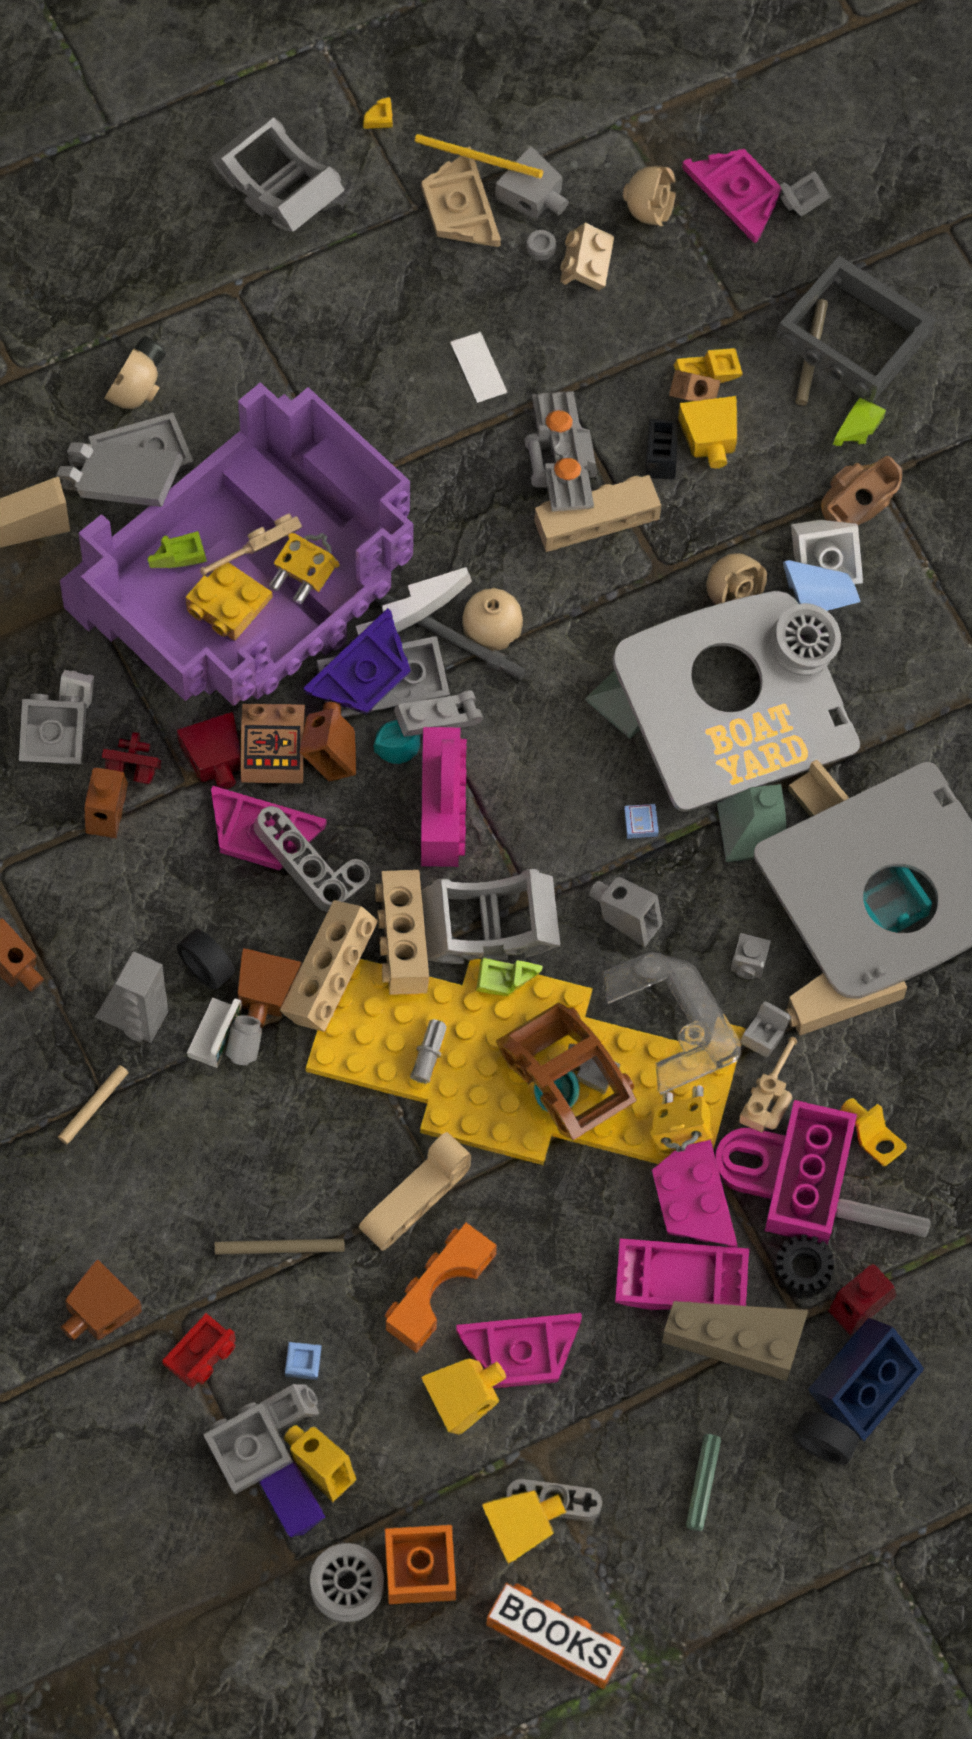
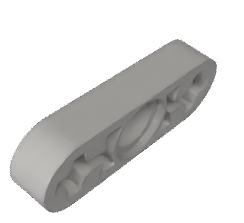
[506,1479,602,1521]

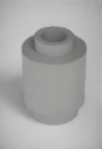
[226,1015,262,1065]

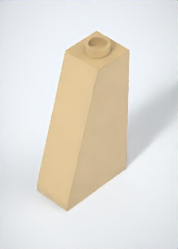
[0,477,70,548]
[785,973,907,1036]

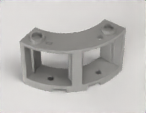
[210,117,345,232]
[421,869,561,964]

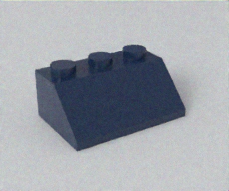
[808,1318,924,1441]

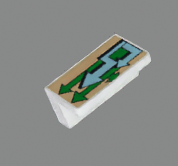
[187,997,242,1068]

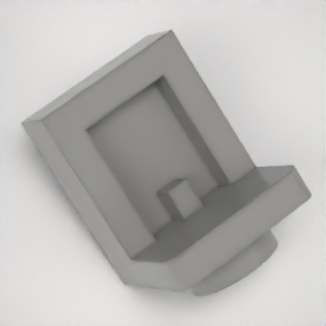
[780,171,831,217]
[740,1001,791,1058]

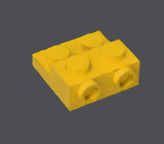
[185,562,273,641]

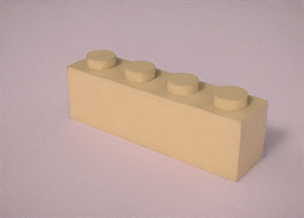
[534,475,661,552]

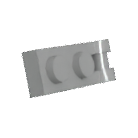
[394,690,484,737]

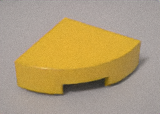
[363,97,392,129]

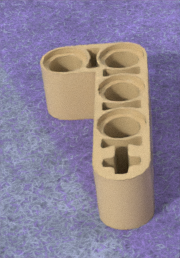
[359,1132,471,1251]

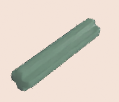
[686,1434,721,1531]

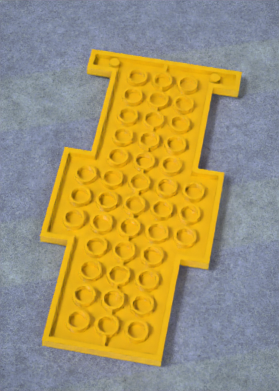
[306,959,746,1165]

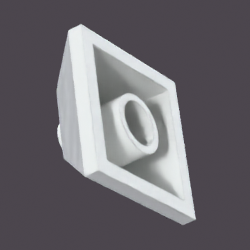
[791,520,863,584]

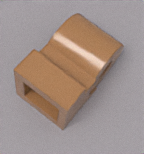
[669,370,721,401]

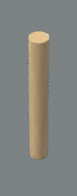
[58,1065,128,1145]

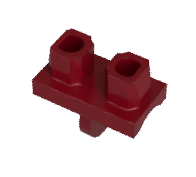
[102,732,162,785]

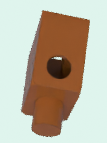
[300,702,356,782]
[84,768,128,839]
[0,918,44,992]
[238,948,302,1028]
[61,1260,142,1341]

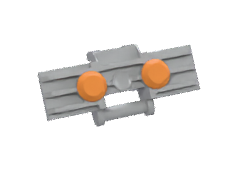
[524,391,597,512]

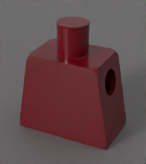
[177,712,241,790]
[828,1264,896,1335]

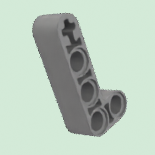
[253,806,370,912]

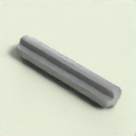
[835,1198,930,1237]

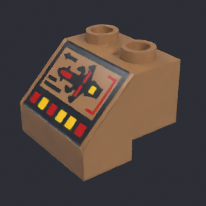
[241,704,305,783]

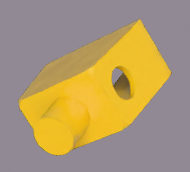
[678,396,737,469]
[421,1359,506,1435]
[284,1425,356,1502]
[482,1490,567,1563]

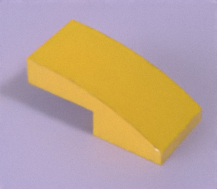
[674,348,743,383]

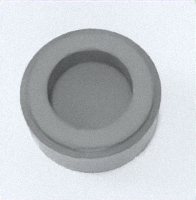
[526,230,556,261]

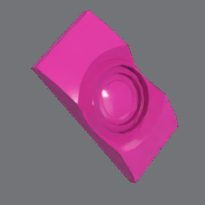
[615,1239,749,1310]

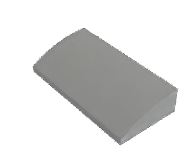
[316,636,450,718]

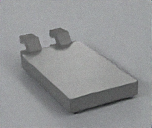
[68,413,194,472]
[56,442,183,507]

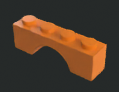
[385,1223,497,1353]

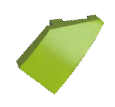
[833,398,886,446]
[147,531,207,568]
[476,958,543,996]

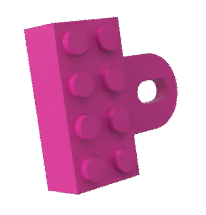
[421,727,467,867]
[715,1100,857,1246]

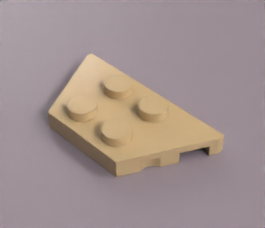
[421,147,501,247]

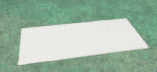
[450,332,508,403]

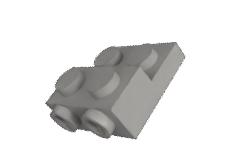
[19,694,86,765]
[203,1402,293,1494]

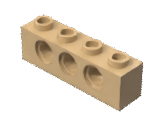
[375,870,429,995]
[280,900,378,1032]

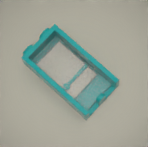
[863,867,932,933]

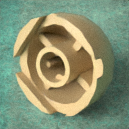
[623,166,675,226]
[104,348,160,409]
[706,553,767,605]
[462,588,523,651]

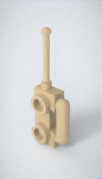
[200,513,302,575]
[739,1037,797,1133]

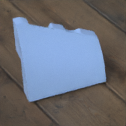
[783,560,860,611]

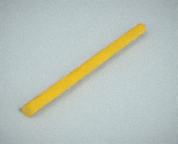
[415,134,543,179]

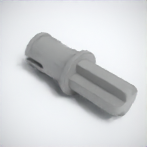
[410,1019,447,1084]

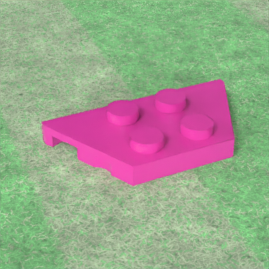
[682,149,782,244]
[211,786,326,870]
[652,1139,738,1248]
[456,1313,582,1388]

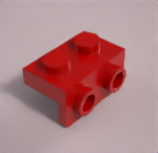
[162,1313,236,1389]

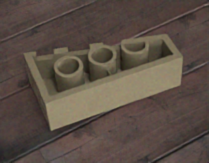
[662,1301,808,1381]

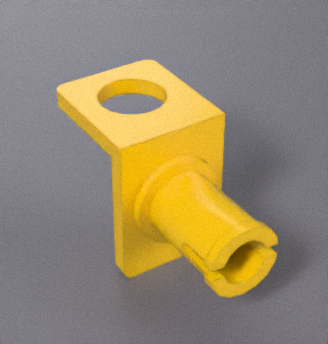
[840,1098,907,1166]

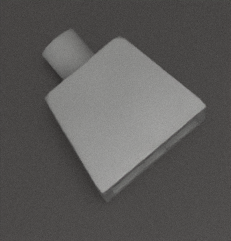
[495,146,568,218]
[590,877,663,947]

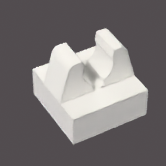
[59,670,94,708]

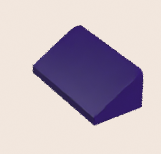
[259,1461,326,1537]

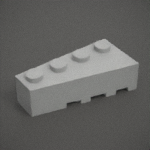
[95,951,168,1043]

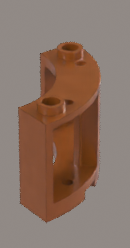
[496,1002,637,1140]

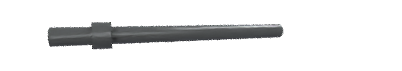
[374,594,526,680]

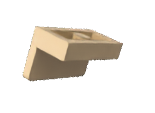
[788,759,849,817]

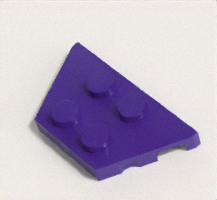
[303,608,411,715]

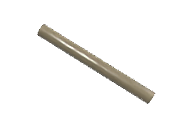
[795,299,828,406]
[215,1239,345,1255]

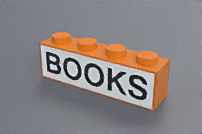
[486,1583,625,1690]

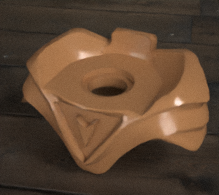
[821,456,902,525]

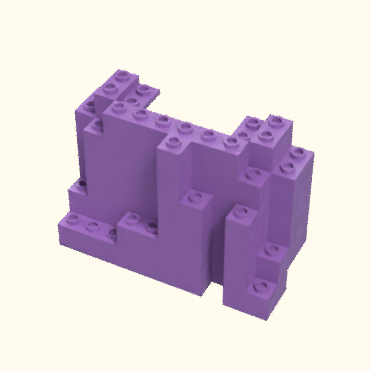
[60,382,414,706]

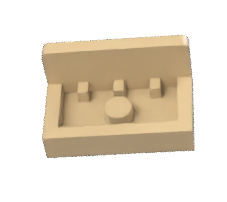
[561,222,614,291]

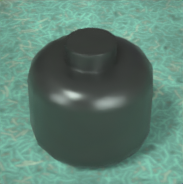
[134,336,166,367]

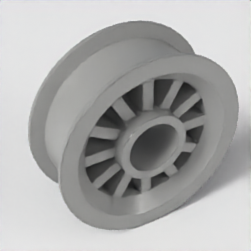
[769,603,841,675]
[310,1543,384,1622]

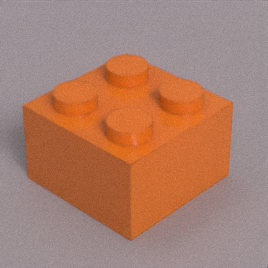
[385,1525,456,1604]

